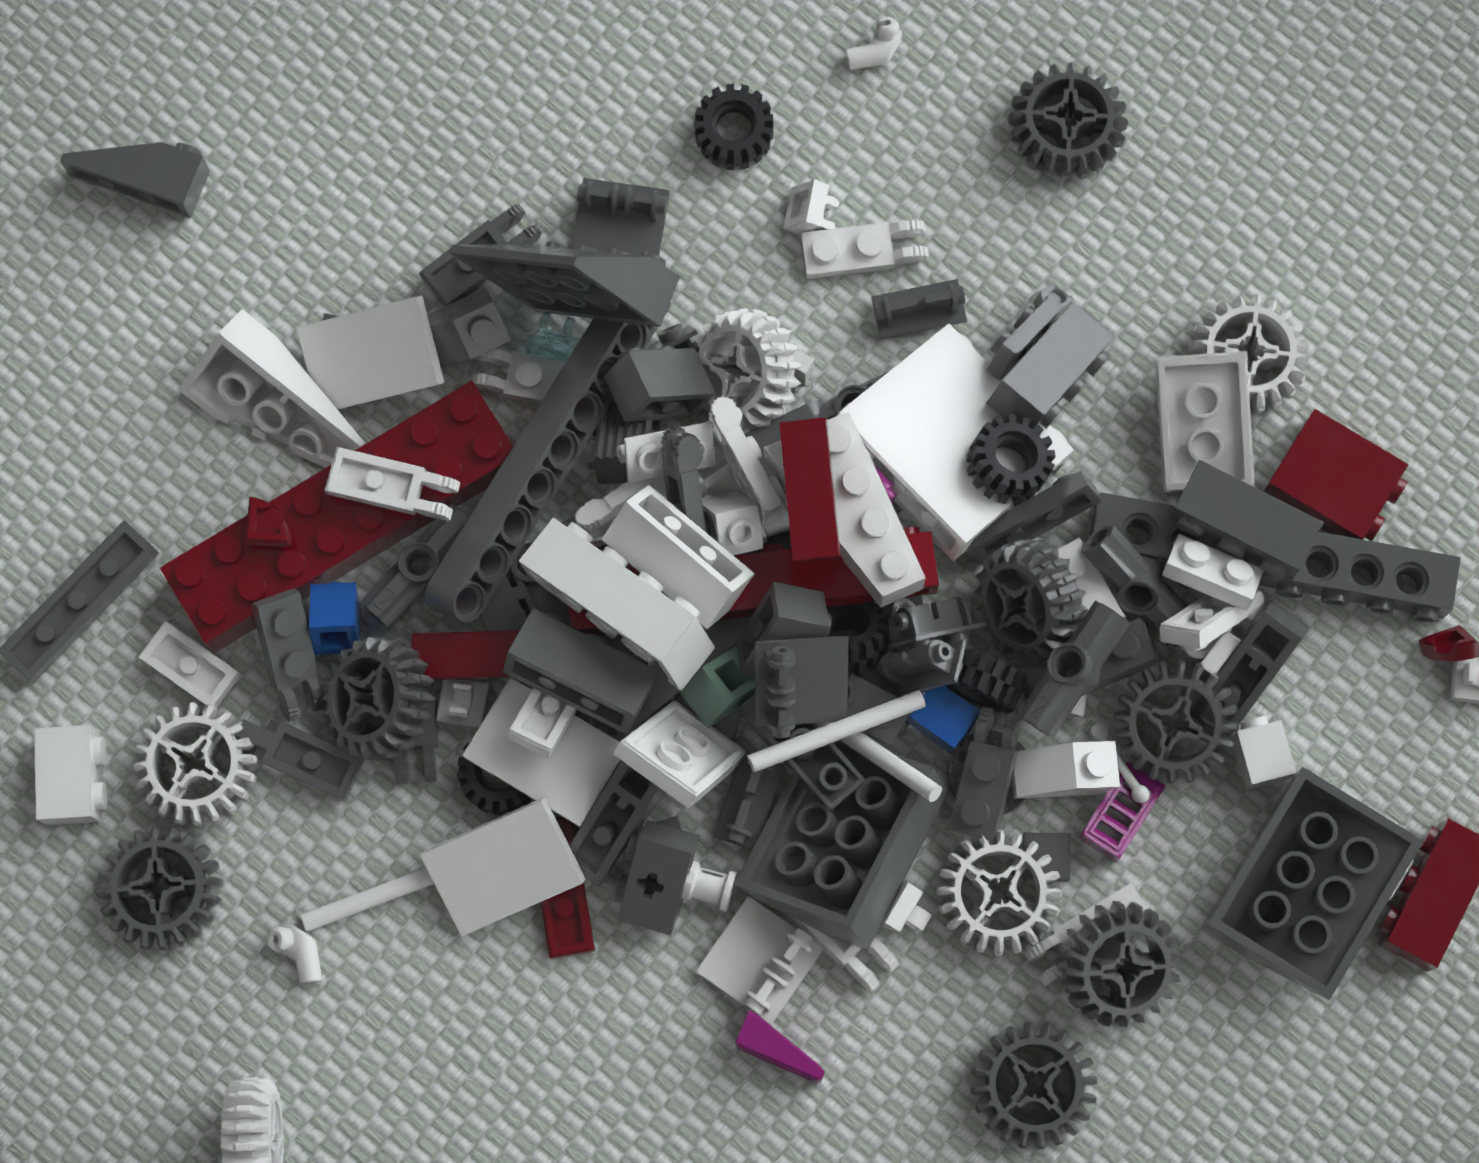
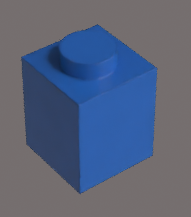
[309,581,361,655]
[908,686,980,755]

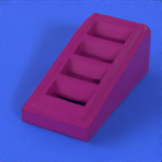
[1078,761,1166,863]
[735,1010,825,1084]

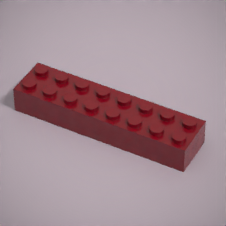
[159,380,513,653]

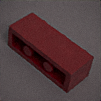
[1378,818,1479,971]

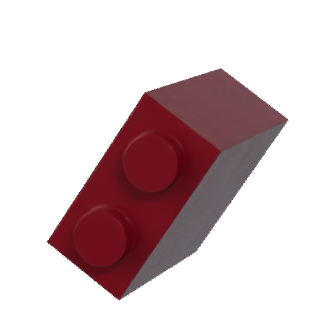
[1263,409,1409,541]

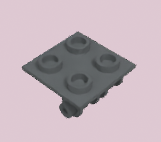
[571,178,670,255]
[755,636,849,738]

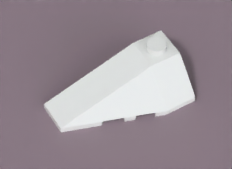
[178,309,365,468]

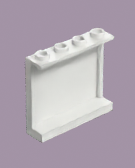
[837,324,1074,561]

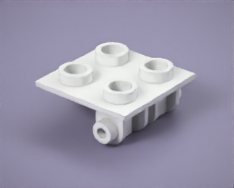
[695,896,824,1025]

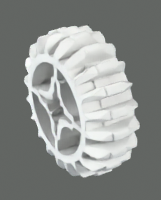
[1188,295,1310,415]
[695,308,802,430]
[133,702,259,826]
[936,830,1062,956]
[220,1077,284,1163]

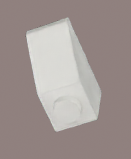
[1012,741,1120,799]

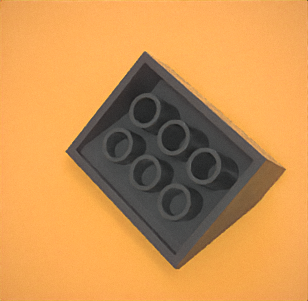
[449,242,680,327]
[734,740,949,950]
[1200,767,1424,1000]

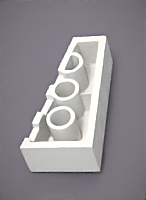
[763,411,926,607]
[519,518,715,691]

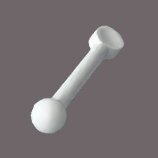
[1089,723,1150,803]

